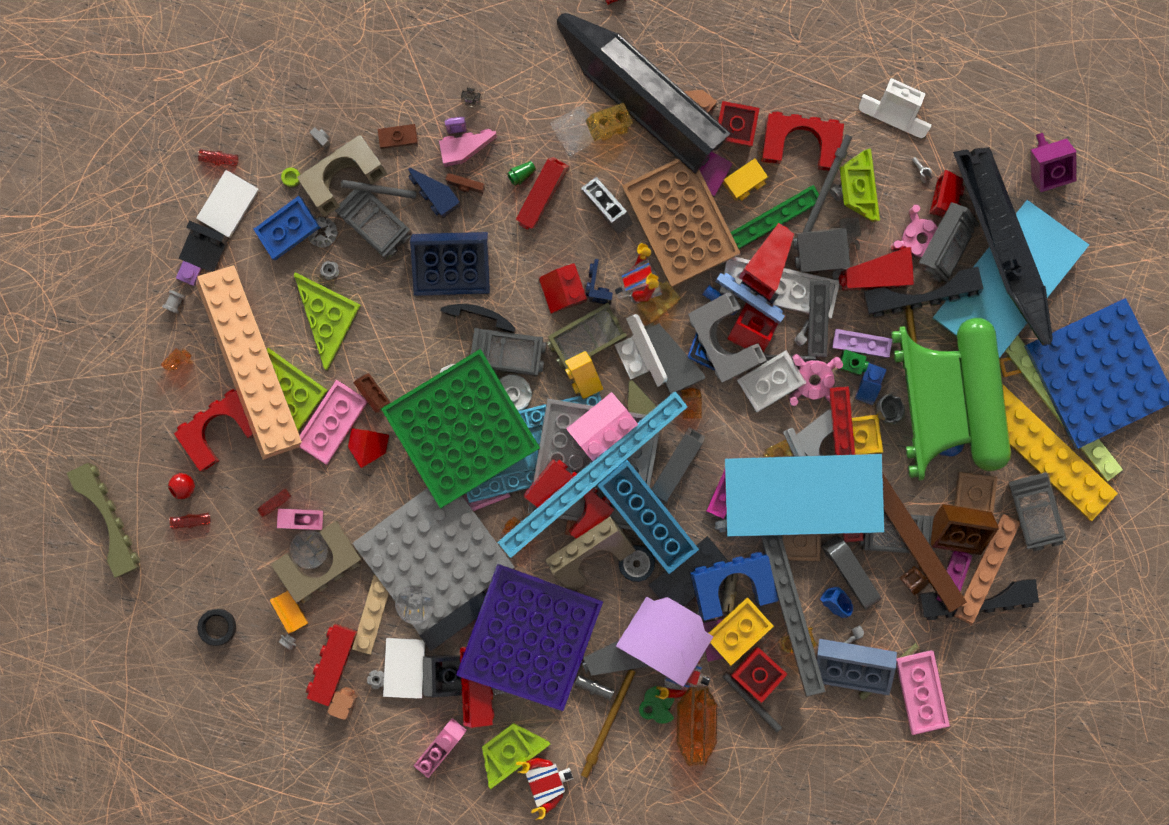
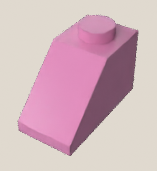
[277,509,323,530]

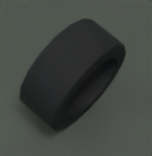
[197,609,236,646]

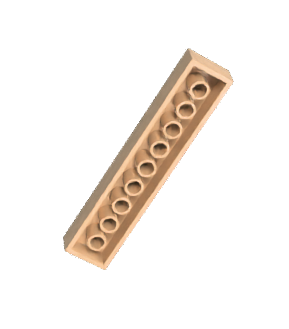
[196,265,302,460]

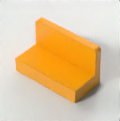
[270,591,308,634]

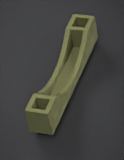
[67,463,140,578]

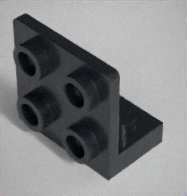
[179,221,229,272]

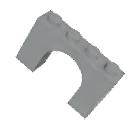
[688,292,767,382]
[796,409,833,456]

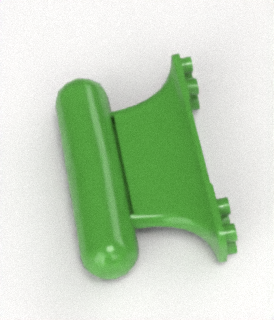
[891,318,1011,481]

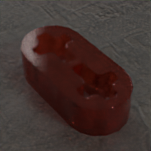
[257,489,292,518]

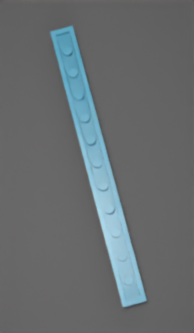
[497,392,688,558]

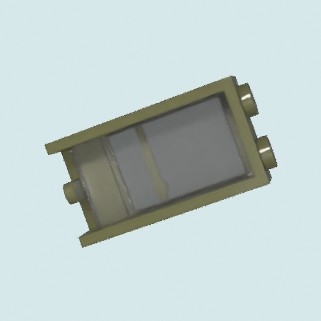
[547,303,627,369]

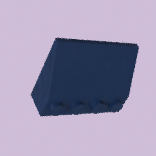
[410,232,490,296]

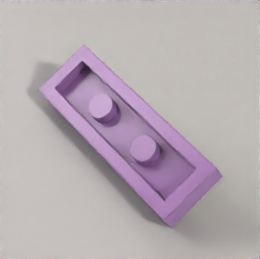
[832,329,892,358]

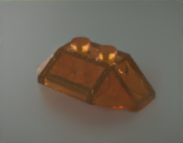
[676,686,718,766]

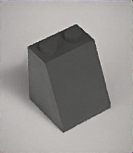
[792,228,850,272]

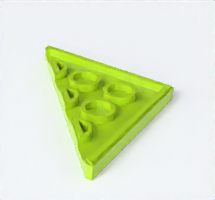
[294,272,361,371]
[266,348,328,432]

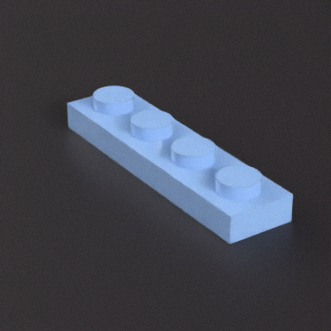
[715,273,785,324]

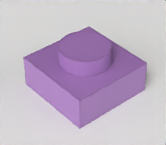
[176,261,202,286]

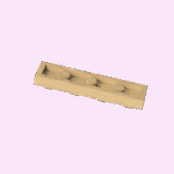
[352,575,389,655]

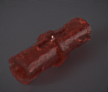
[198,149,239,167]
[170,513,211,529]

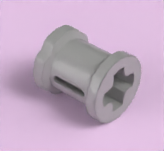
[162,290,185,314]

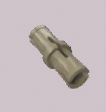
[722,573,738,612]

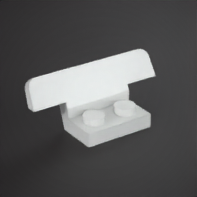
[859,78,931,138]
[614,314,667,387]

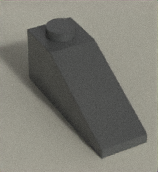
[581,177,633,235]

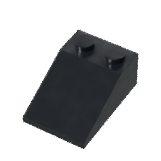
[423,655,462,698]

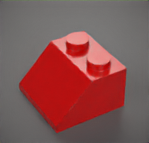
[929,170,965,217]
[539,263,587,314]
[727,303,778,352]

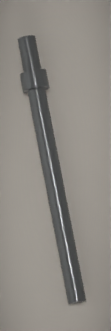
[803,134,852,232]

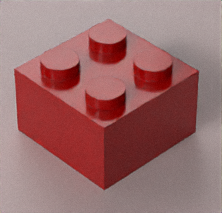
[718,101,760,148]
[731,646,787,703]

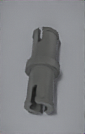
[574,675,614,701]

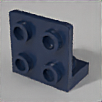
[586,259,613,305]

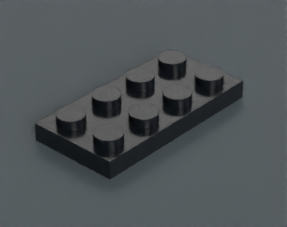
[648,536,729,606]

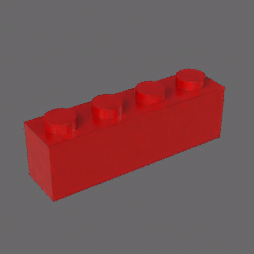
[306,624,357,706]
[460,647,494,728]

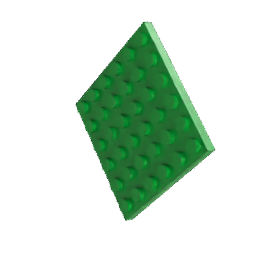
[381,349,540,509]

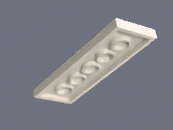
[719,257,839,319]

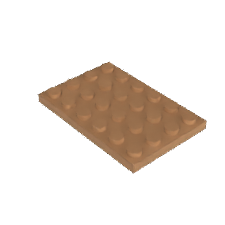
[622,159,741,288]

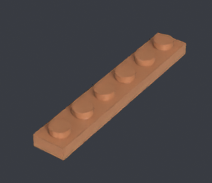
[954,514,1020,625]

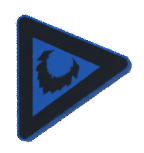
[688,332,715,370]

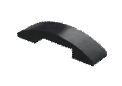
[440,304,516,333]
[420,591,486,651]

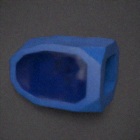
[820,587,853,618]

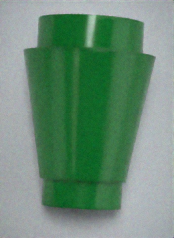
[507,161,536,186]

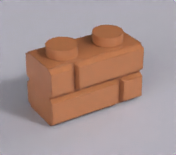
[328,687,358,720]

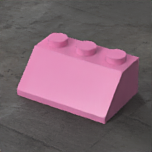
[566,392,638,461]

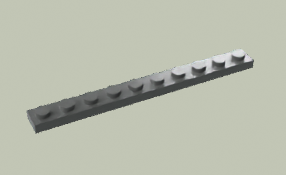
[760,535,826,697]

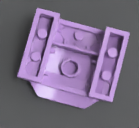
[616,597,713,687]

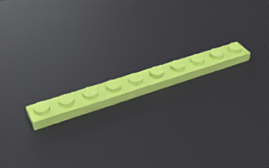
[1005,336,1123,481]

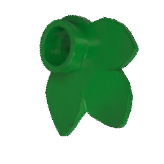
[639,686,675,724]

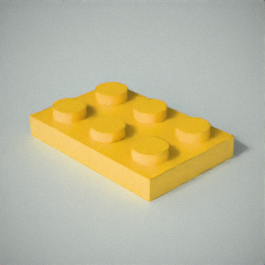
[708,597,774,665]

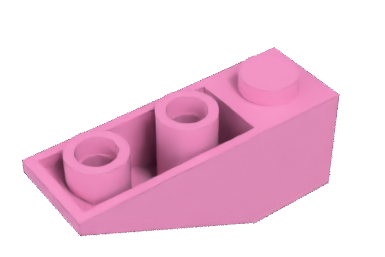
[439,129,497,167]
[414,718,467,778]

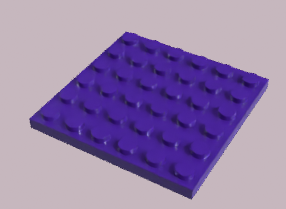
[456,564,603,711]

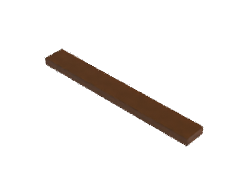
[882,472,967,613]

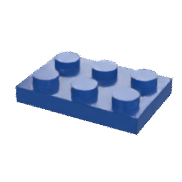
[253,196,321,261]

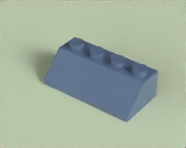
[816,639,897,695]

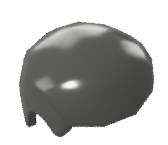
[876,394,905,424]

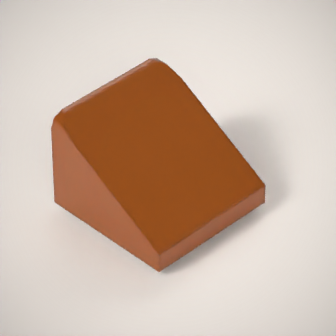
[900,566,929,596]

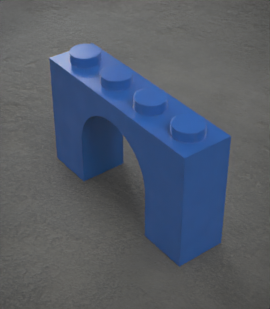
[690,552,778,621]

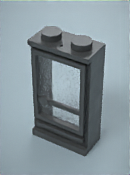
[335,189,412,260]
[919,202,980,283]
[471,328,547,377]
[1009,471,1067,551]
[859,513,934,553]

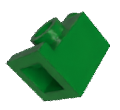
[837,349,869,376]

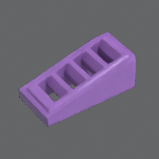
[445,117,467,134]

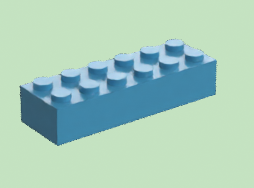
[597,459,699,574]

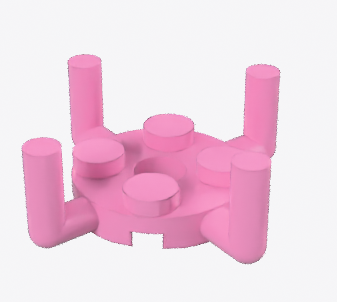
[891,205,938,258]
[789,354,843,406]

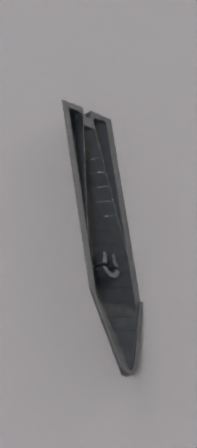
[557,13,731,174]
[953,147,1053,346]

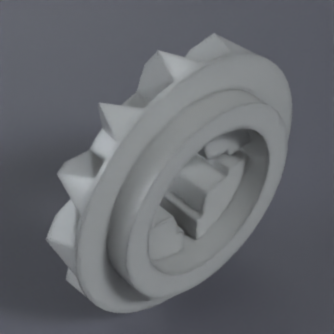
[308,217,337,248]

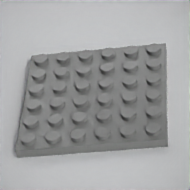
[528,398,659,530]
[352,488,514,635]

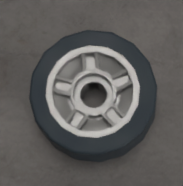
[618,545,655,582]

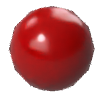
[168,473,195,500]

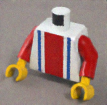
[516,758,573,820]

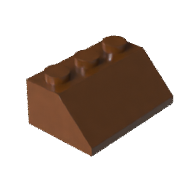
[930,504,999,555]

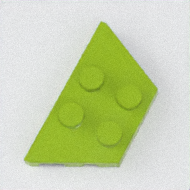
[839,149,880,222]
[482,723,551,789]

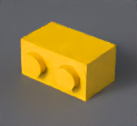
[722,158,768,201]
[565,351,603,399]

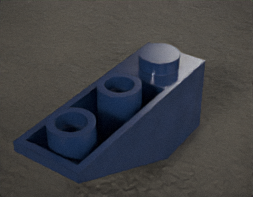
[408,168,461,218]

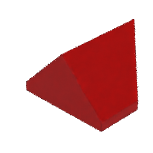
[348,428,389,468]

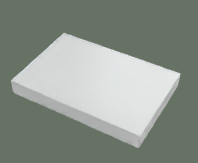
[197,170,259,238]
[737,350,806,412]
[383,638,425,699]

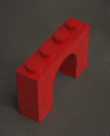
[761,112,844,171]
[174,389,254,472]
[524,459,615,539]

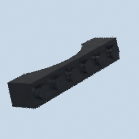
[864,267,984,319]
[917,579,1039,620]

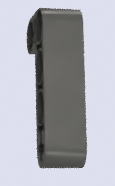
[821,535,882,610]

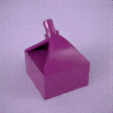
[1031,133,1077,192]

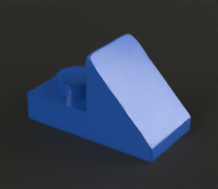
[854,363,886,405]

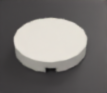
[500,375,532,411]

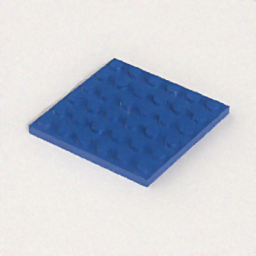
[1024,298,1169,450]

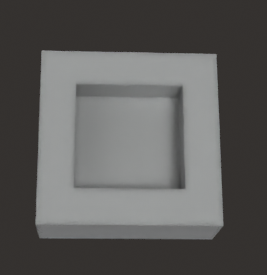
[309,127,331,150]

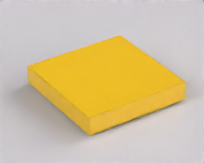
[852,415,883,455]

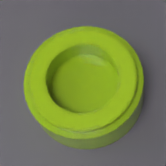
[281,168,300,188]

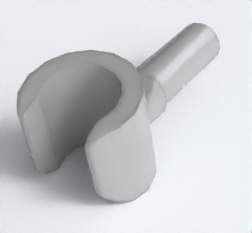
[912,157,932,183]
[794,320,809,347]
[844,625,864,644]

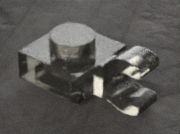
[461,87,482,107]

